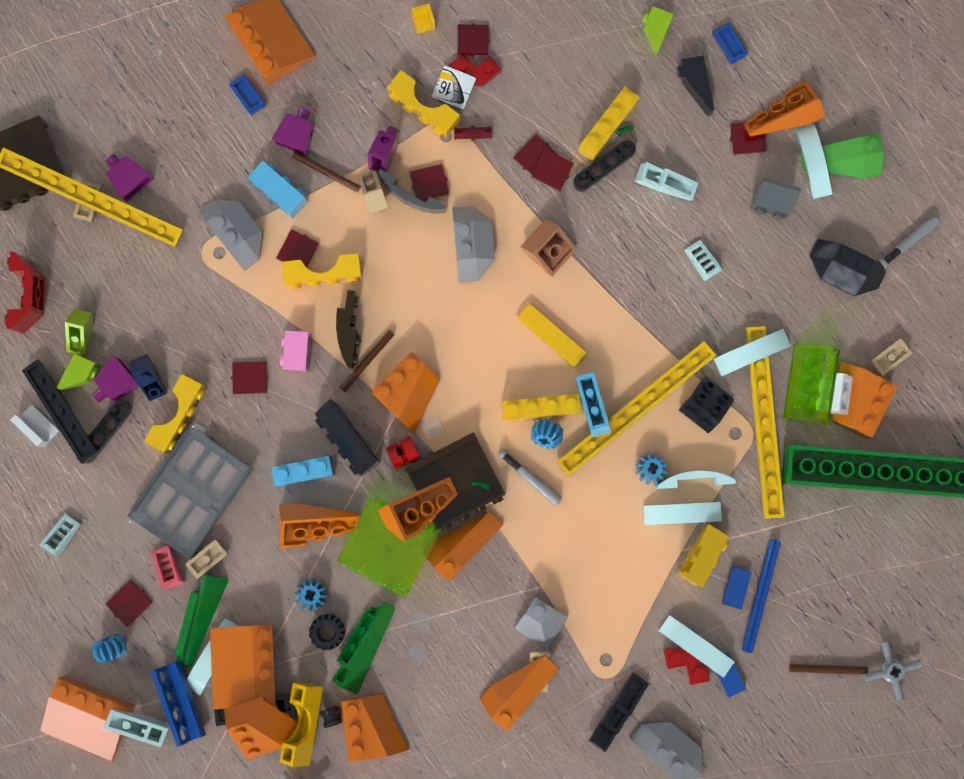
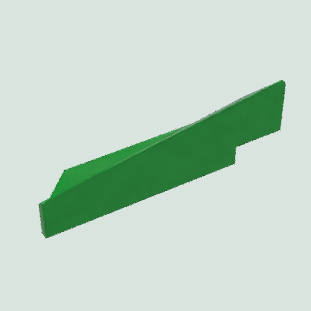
[176,574,229,667]
[332,601,395,694]

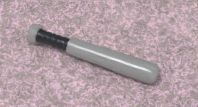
[877,215,940,269]
[498,448,562,505]

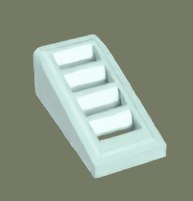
[684,240,722,282]
[40,513,81,558]

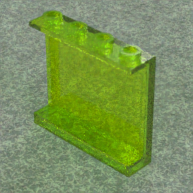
[337,498,439,598]

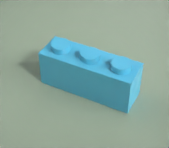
[248,161,308,219]
[575,372,611,437]
[271,456,335,487]

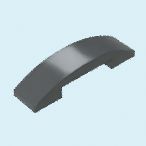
[378,169,447,214]

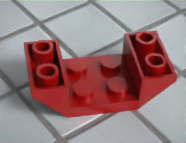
[4,251,45,334]

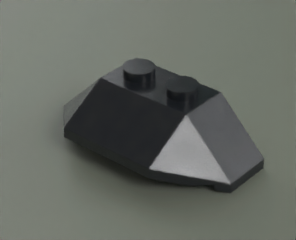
[809,239,886,296]

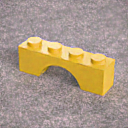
[387,70,461,138]
[578,86,640,162]
[282,253,362,289]
[144,374,206,453]
[502,394,581,422]
[279,682,323,767]

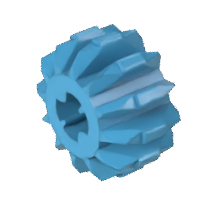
[530,418,564,449]
[635,453,668,485]
[294,578,328,612]
[91,634,127,663]

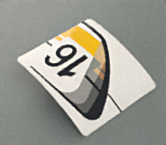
[432,66,476,109]

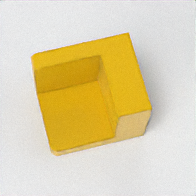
[411,4,435,34]

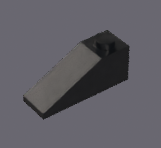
[677,55,714,116]

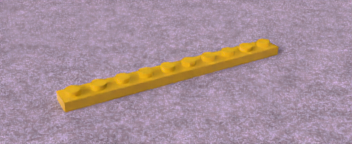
[0,148,184,247]
[745,326,785,519]
[557,341,717,477]

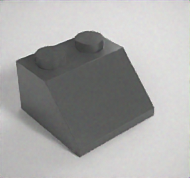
[750,178,801,220]

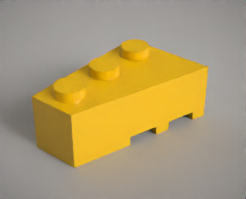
[676,524,729,588]

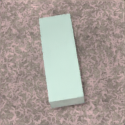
[634,162,698,201]

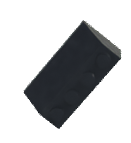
[315,399,380,476]

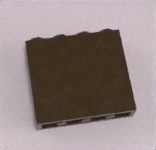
[0,115,65,211]
[405,432,505,531]

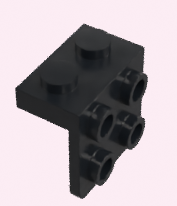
[679,377,734,434]

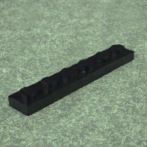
[22,359,100,464]

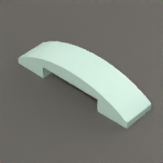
[795,122,832,199]
[713,329,791,376]
[655,471,736,489]
[643,502,722,525]
[659,615,735,678]
[187,618,240,696]

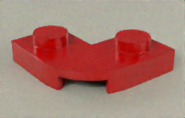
[449,55,502,87]
[663,646,710,685]

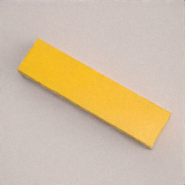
[517,303,587,368]

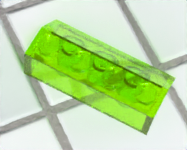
[783,344,840,425]

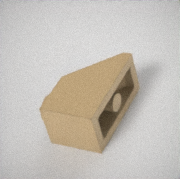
[358,171,388,213]

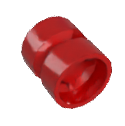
[386,436,421,470]

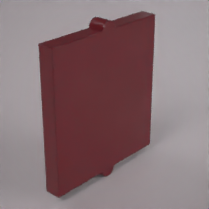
[458,23,488,57]
[730,122,766,155]
[513,134,558,175]
[531,148,574,191]
[410,164,449,201]
[276,229,319,267]
[231,361,268,394]
[106,580,152,627]

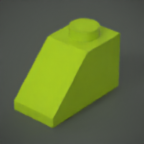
[642,6,674,54]
[65,309,93,356]
[57,353,100,391]

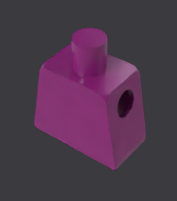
[272,107,314,157]
[368,126,398,172]
[106,154,154,202]
[92,356,139,402]

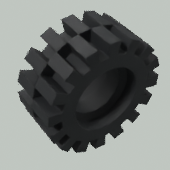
[309,614,345,651]

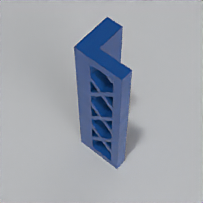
[151,660,206,747]

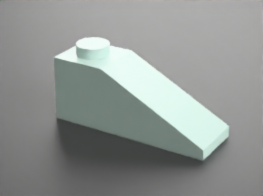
[103,709,168,747]

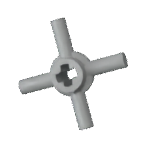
[863,641,922,701]

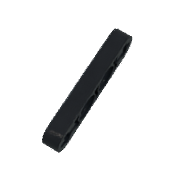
[573,140,636,192]
[77,400,132,464]

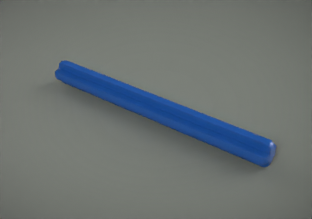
[742,539,781,653]

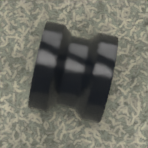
[320,706,343,728]

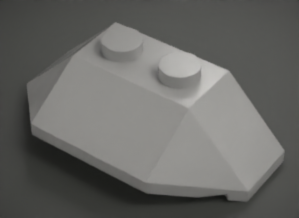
[199,200,262,271]
[452,206,495,283]
[630,722,703,779]

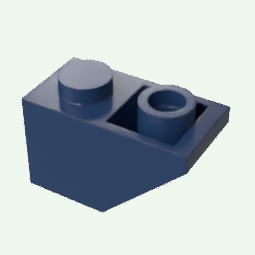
[129,354,167,402]

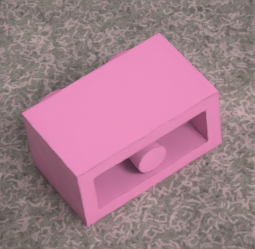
[280,331,311,372]

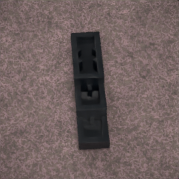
[588,672,649,752]

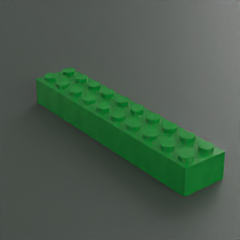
[782,445,964,499]

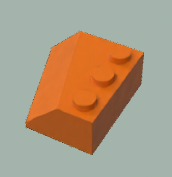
[371,351,440,434]
[832,362,898,439]
[341,693,409,762]
[224,696,298,760]

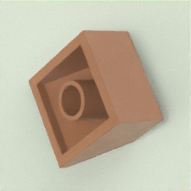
[520,219,577,276]

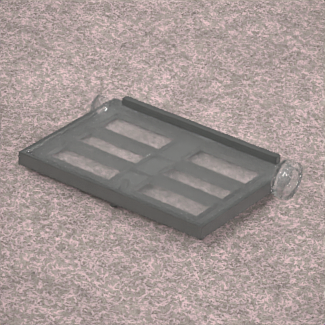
[127,420,254,560]

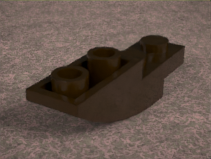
[336,290,361,369]

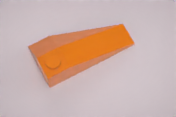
[743,81,826,136]
[378,477,458,542]
[278,503,359,549]
[422,511,503,582]
[480,655,560,732]

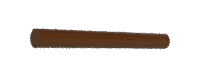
[292,151,361,193]
[339,330,394,392]
[789,664,869,675]

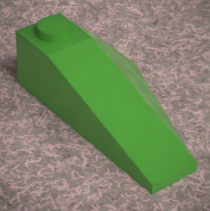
[800,133,884,179]

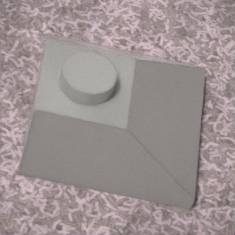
[514,595,568,650]

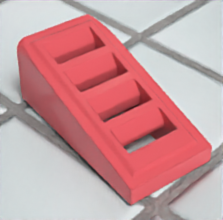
[151,545,184,590]

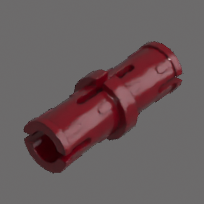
[454,125,492,141]

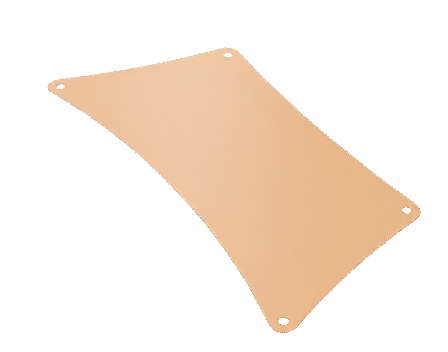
[201,124,754,679]

